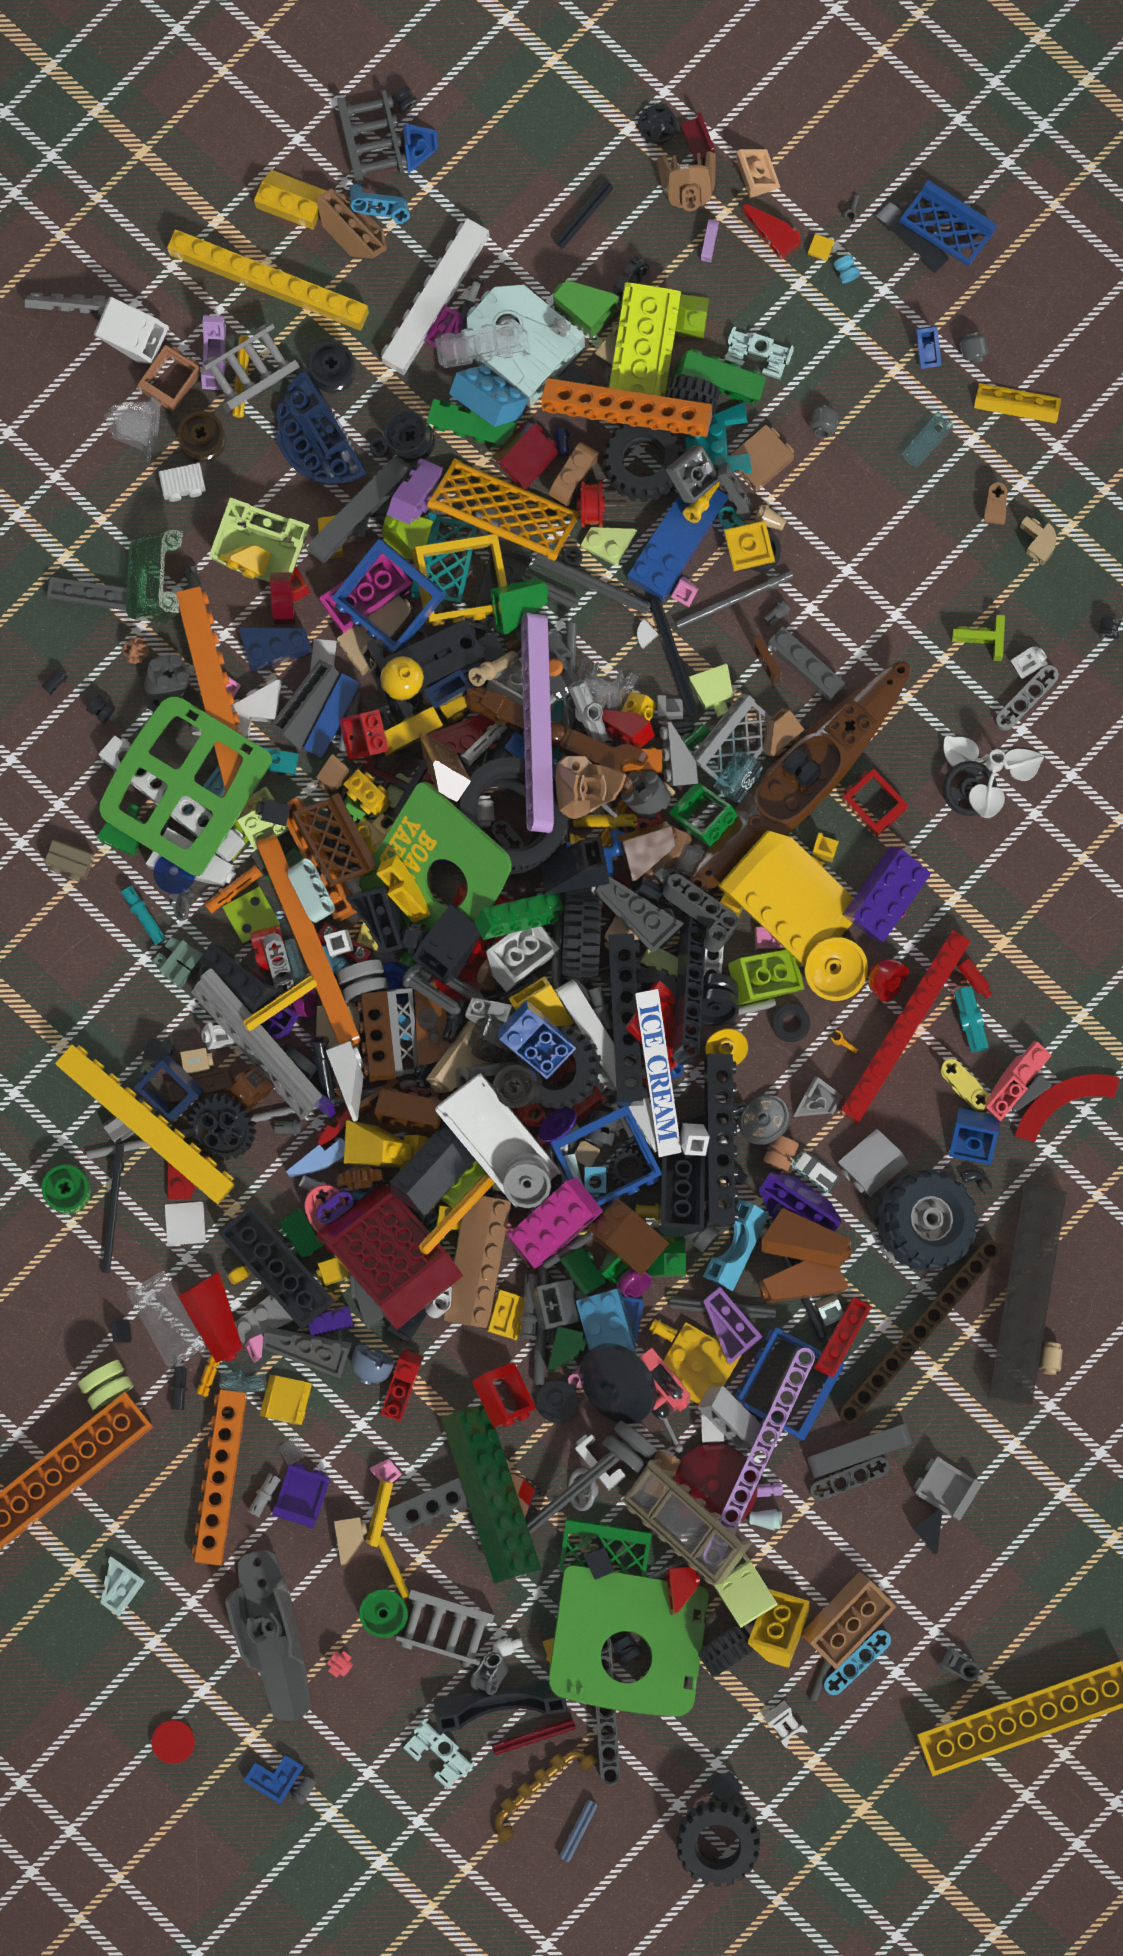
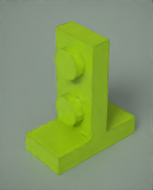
[952,615,1005,661]

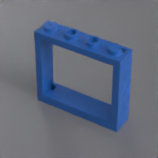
[331,539,447,653]
[549,1106,662,1206]
[734,1327,845,1442]

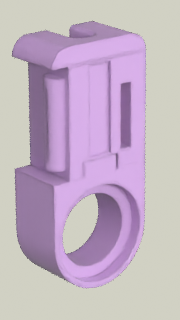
[701,219,719,263]

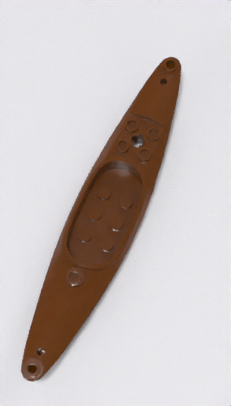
[689,661,911,892]

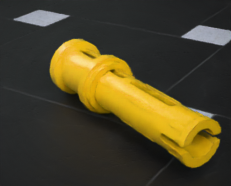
[683,468,720,523]

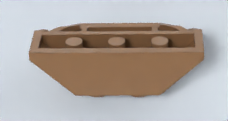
[316,189,387,259]

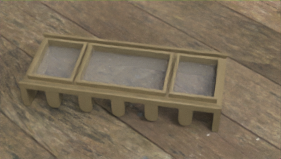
[621,1459,752,1585]

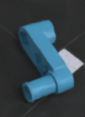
[349,184,410,224]

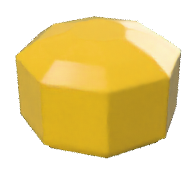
[228,1266,250,1285]

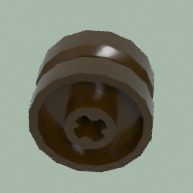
[178,411,226,463]

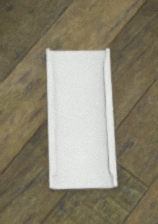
[435,1073,562,1208]

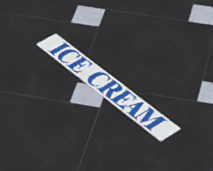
[635,989,681,1157]

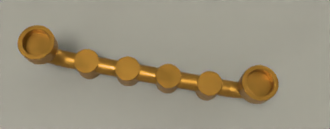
[494,1750,597,1845]

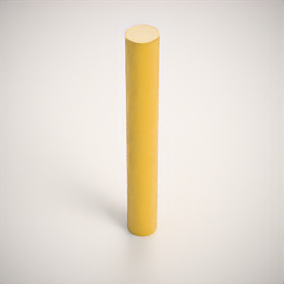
[378,1536,410,1599]

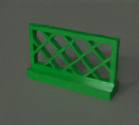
[559,1517,652,1577]

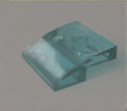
[284,939,307,985]

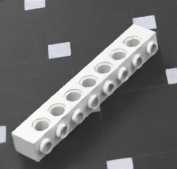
[98,736,245,863]

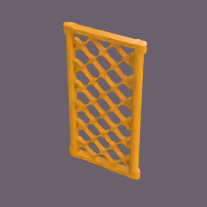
[427,458,581,561]

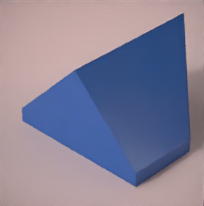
[403,124,438,174]

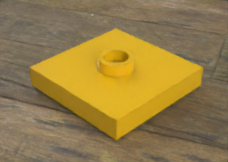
[724,520,775,571]

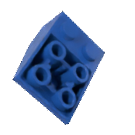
[497,1000,576,1079]

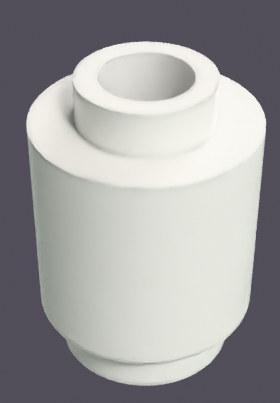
[477,796,495,828]

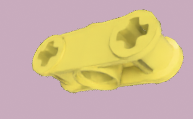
[941,1059,990,1112]

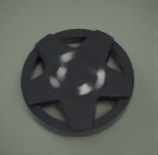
[638,105,677,144]

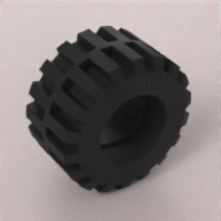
[665,376,720,417]
[698,1624,754,1677]

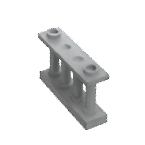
[200,324,300,413]
[396,1590,495,1669]

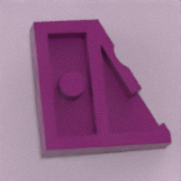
[424,305,464,359]

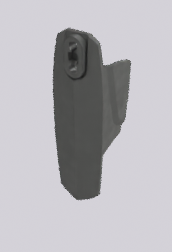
[225,1550,311,1721]

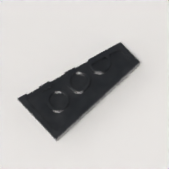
[470,548,533,633]

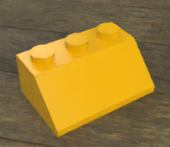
[254,170,326,230]
[748,1589,810,1668]

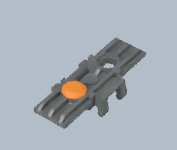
[513,612,580,701]

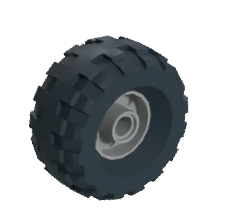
[877,1170,978,1271]

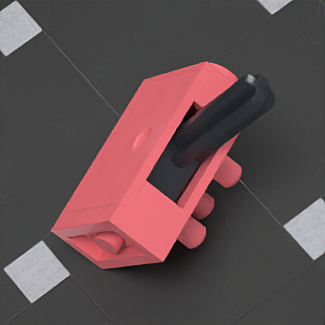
[640,1348,691,1412]

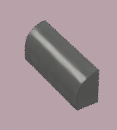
[270,659,341,750]

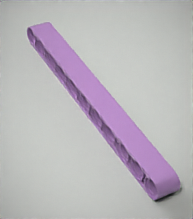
[521,613,554,833]
[703,1348,815,1566]

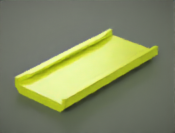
[609,282,681,413]

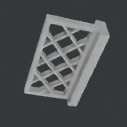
[692,693,771,792]

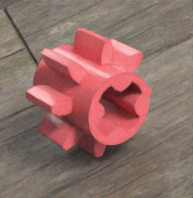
[327,1651,354,1678]

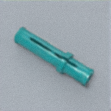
[121,886,167,946]

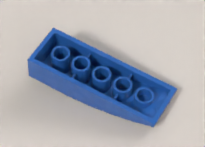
[628,489,729,602]

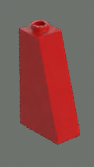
[178,1272,243,1363]

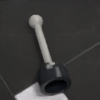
[652,1402,683,1453]

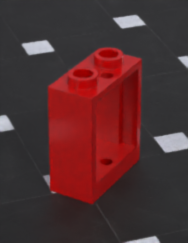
[339,709,389,760]
[842,769,909,837]
[472,1362,536,1428]

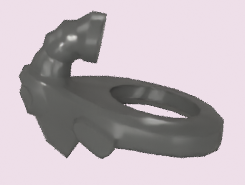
[169,884,195,921]

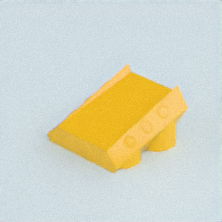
[260,1375,312,1425]

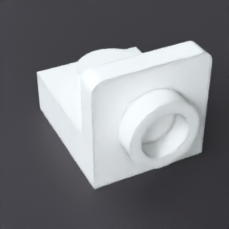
[1011,647,1048,679]

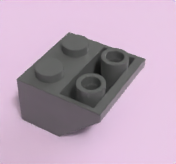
[530,1279,581,1330]

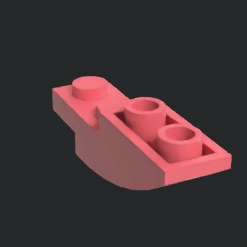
[985,1041,1052,1121]

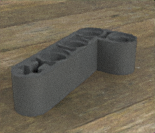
[663,874,739,952]

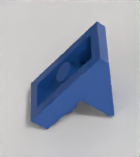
[915,325,942,369]

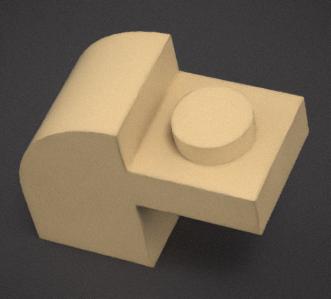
[1020,516,1057,566]

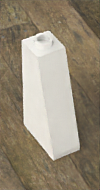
[146,828,236,887]

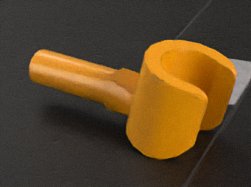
[830,1030,858,1054]

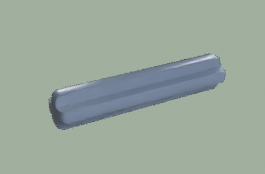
[559,1800,597,1862]

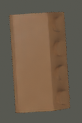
[419,732,471,802]
[801,1571,896,1670]

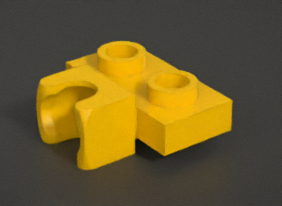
[356,813,392,856]

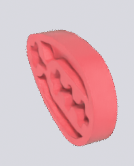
[304,1184,346,1233]

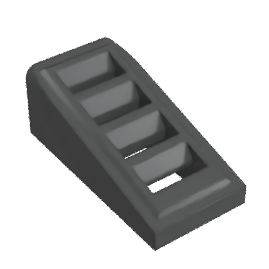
[1011,1075,1052,1113]

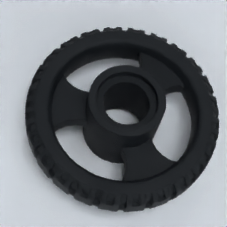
[942,761,997,816]

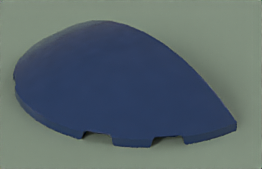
[276,371,367,484]

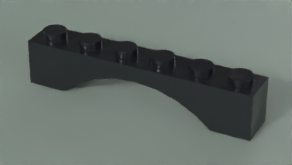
[433,1680,568,1733]

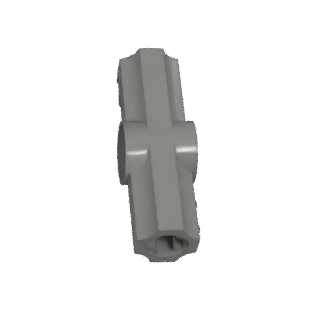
[568,680,609,743]

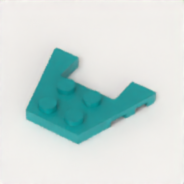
[685,403,752,474]

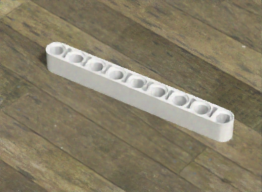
[555,979,658,1153]

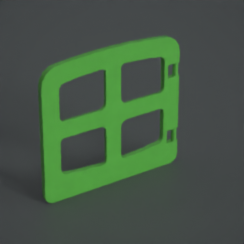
[100,697,272,876]

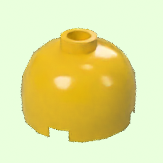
[380,656,424,700]

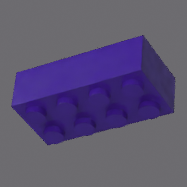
[842,846,932,942]

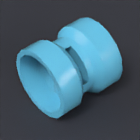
[833,255,861,283]

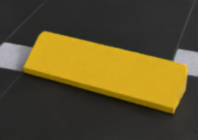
[974,383,1061,423]

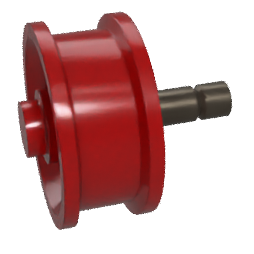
[577,481,626,528]

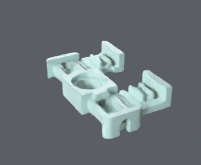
[725,327,794,380]
[403,1719,475,1790]

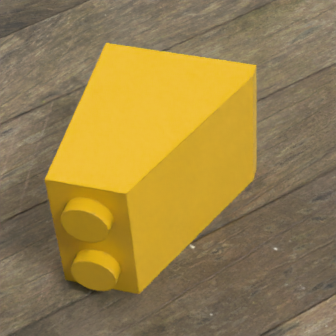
[344,1120,412,1168]

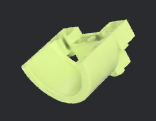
[209,498,311,582]

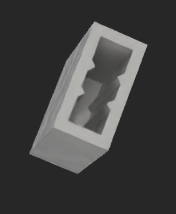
[838,1129,909,1197]

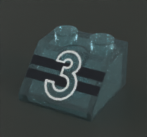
[713,752,763,803]

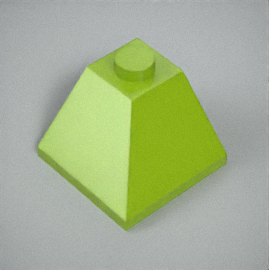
[674,294,709,339]
[382,511,433,561]

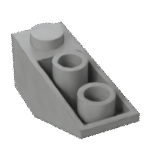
[660,722,698,786]

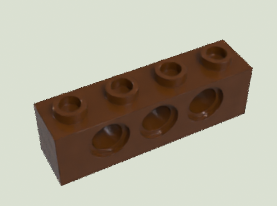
[357,991,396,1082]

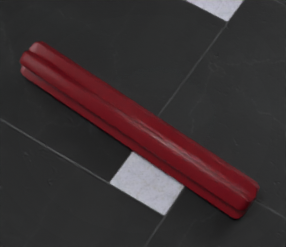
[492,1718,576,1755]

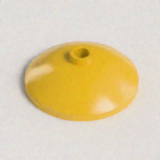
[804,937,868,1001]

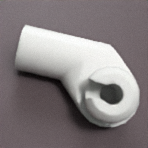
[345,867,362,894]

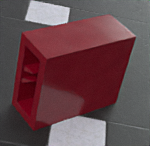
[492,421,560,489]

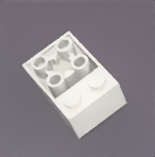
[94,297,169,364]

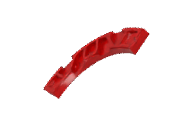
[1014,1074,1120,1143]

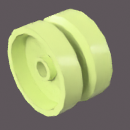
[78,1360,134,1410]

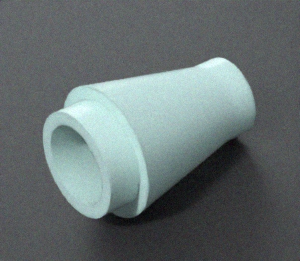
[750,1509,782,1531]

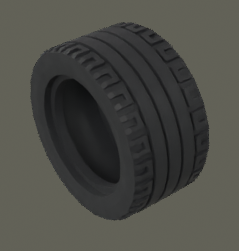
[448,756,568,878]

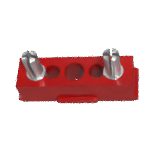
[317,923,374,964]

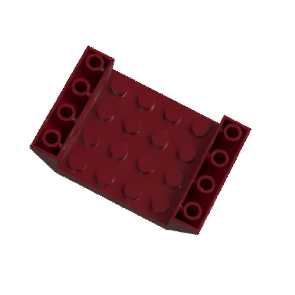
[315,1182,463,1330]

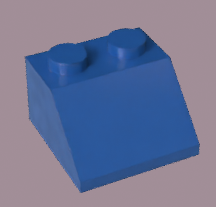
[949,1108,1000,1165]

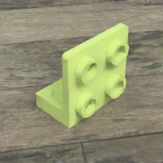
[237,787,289,850]

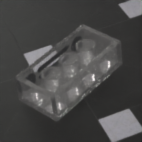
[126,1271,207,1369]

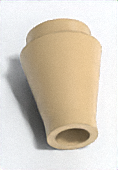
[754,506,787,531]

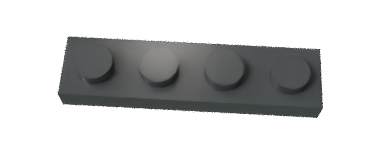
[47,577,134,611]

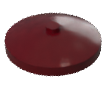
[672,1444,758,1531]

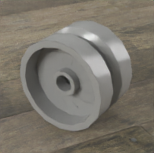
[337,960,390,1004]
[503,1153,551,1208]

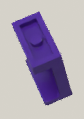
[272,1463,330,1529]

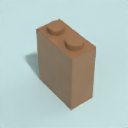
[730,425,794,492]

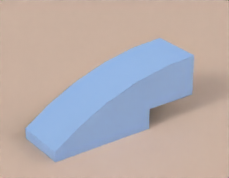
[286,1138,345,1177]

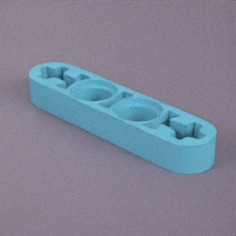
[824,1630,891,1695]

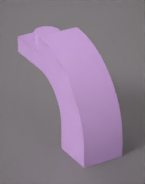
[201,315,226,390]

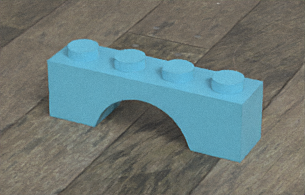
[703,1199,769,1291]

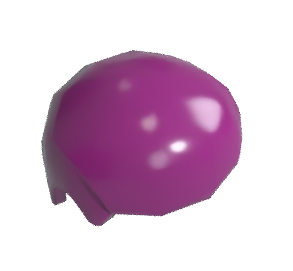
[290,988,317,1018]
[618,1268,652,1298]

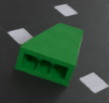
[491,578,549,634]

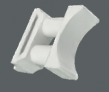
[762,1700,807,1748]

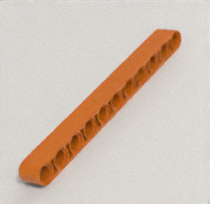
[255,834,361,1045]

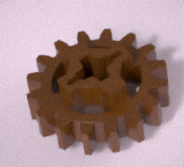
[336,1166,384,1192]

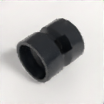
[782,748,822,788]

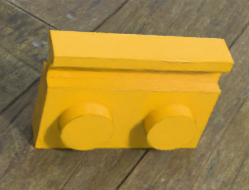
[486,1290,524,1340]

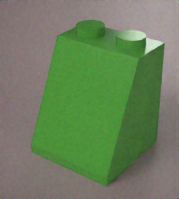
[553,280,619,339]

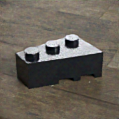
[345,884,406,953]

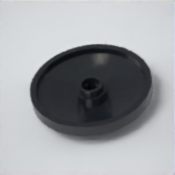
[580,1343,657,1424]

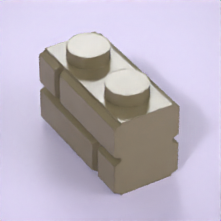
[44,839,95,882]

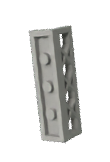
[386,988,418,1077]

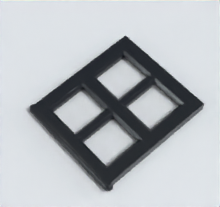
[357,748,428,819]

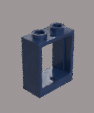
[134,1054,204,1124]

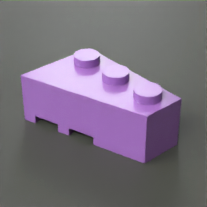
[387,458,443,525]
[703,1287,762,1366]

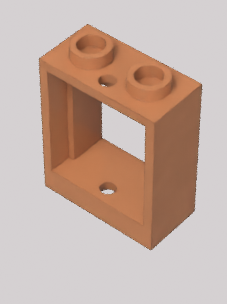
[137,345,201,413]

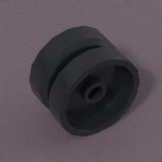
[308,341,356,393]
[701,974,739,1026]

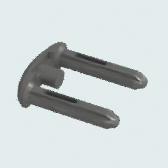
[403,963,485,1014]

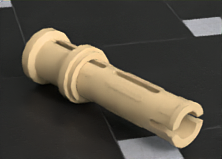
[469,651,519,686]

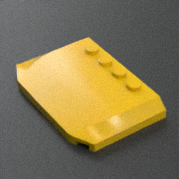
[718,831,852,968]

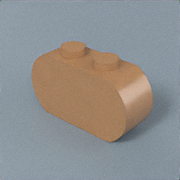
[549,442,600,506]

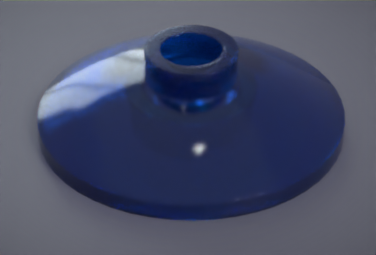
[153,856,196,894]
[380,962,415,1004]

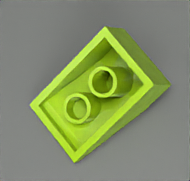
[728,950,805,1005]

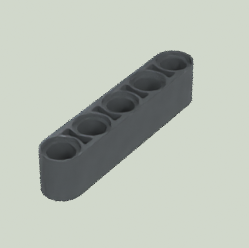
[807,1423,914,1479]

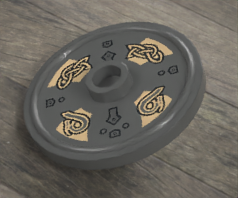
[738,1095,790,1144]

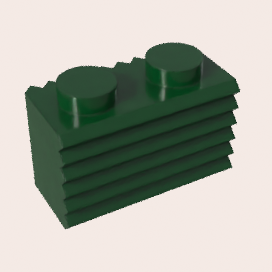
[278,1208,323,1259]

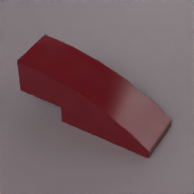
[270,572,295,624]

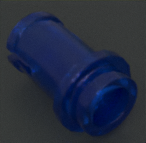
[554,429,570,456]

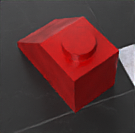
[665,1567,700,1615]

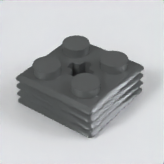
[666,445,719,503]

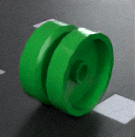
[41,1165,92,1215]
[359,1590,408,1638]

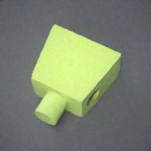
[689,664,733,718]

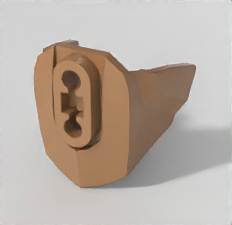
[656,151,716,211]
[555,756,626,819]

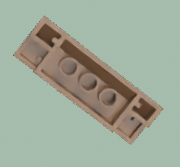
[443,1196,511,1328]

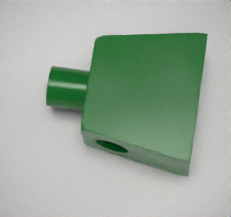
[97,803,144,858]

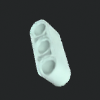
[287,858,335,923]

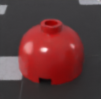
[868,959,909,1002]

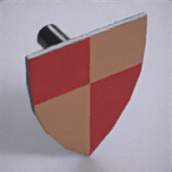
[511,1474,542,1520]

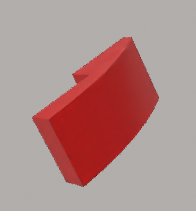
[316,1110,352,1148]

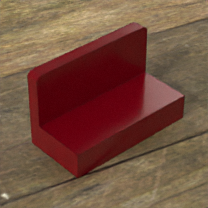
[680,112,715,164]

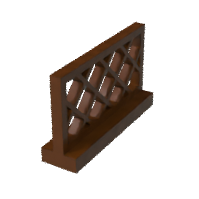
[292,793,377,887]

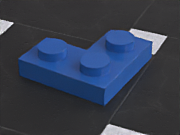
[244,1755,304,1804]

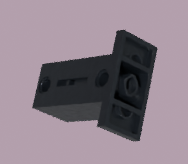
[361,619,486,724]

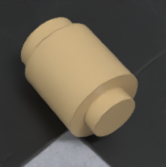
[1039,1342,1063,1375]

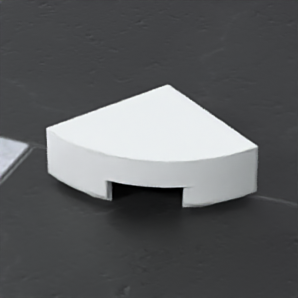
[637,619,658,649]

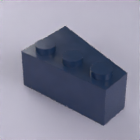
[238,627,313,672]

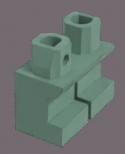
[153,937,203,989]

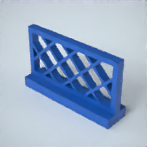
[899,180,997,267]

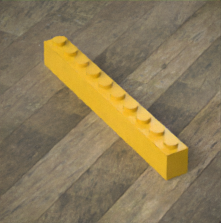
[167,229,369,331]
[55,1045,235,1205]

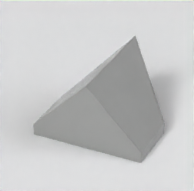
[793,1076,843,1117]

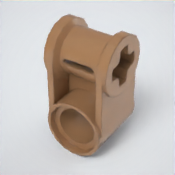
[983,482,1008,525]

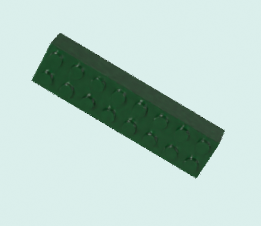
[441,1405,541,1584]

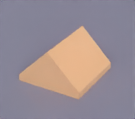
[736,149,780,198]

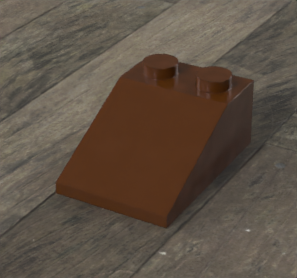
[589,1198,669,1276]

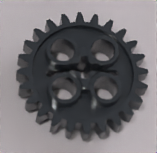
[188,1093,257,1160]

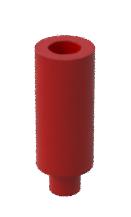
[958,958,992,999]

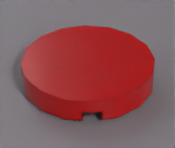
[151,1720,195,1764]

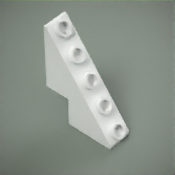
[191,678,281,739]

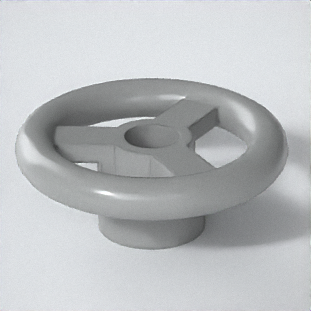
[568,1468,599,1511]

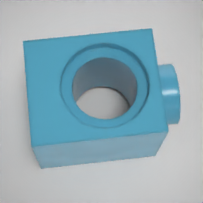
[584,1167,606,1199]

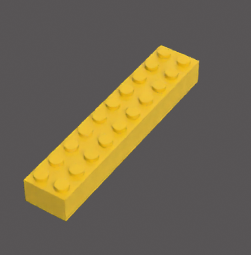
[916,1660,1123,1776]

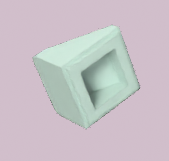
[815,1294,844,1326]

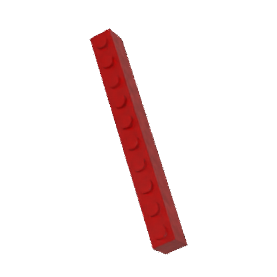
[840,930,971,1124]

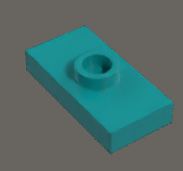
[264,748,299,775]

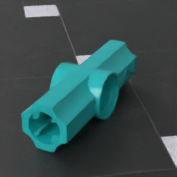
[954,986,989,1053]

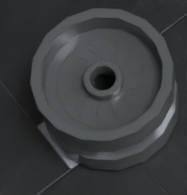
[601,1420,657,1474]

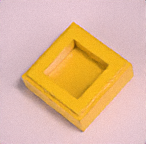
[808,234,835,261]

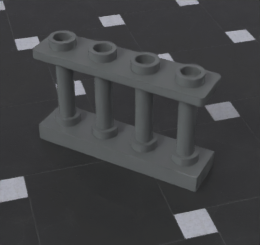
[337,90,407,184]

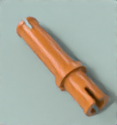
[204,865,262,914]

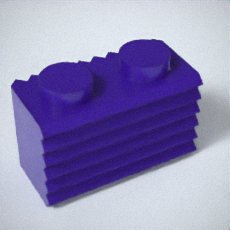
[309,1305,354,1336]

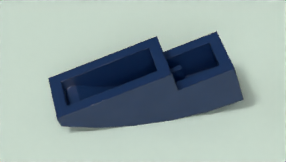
[424,661,488,709]

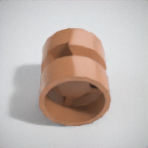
[762,1136,799,1172]

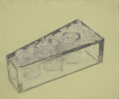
[435,319,530,368]

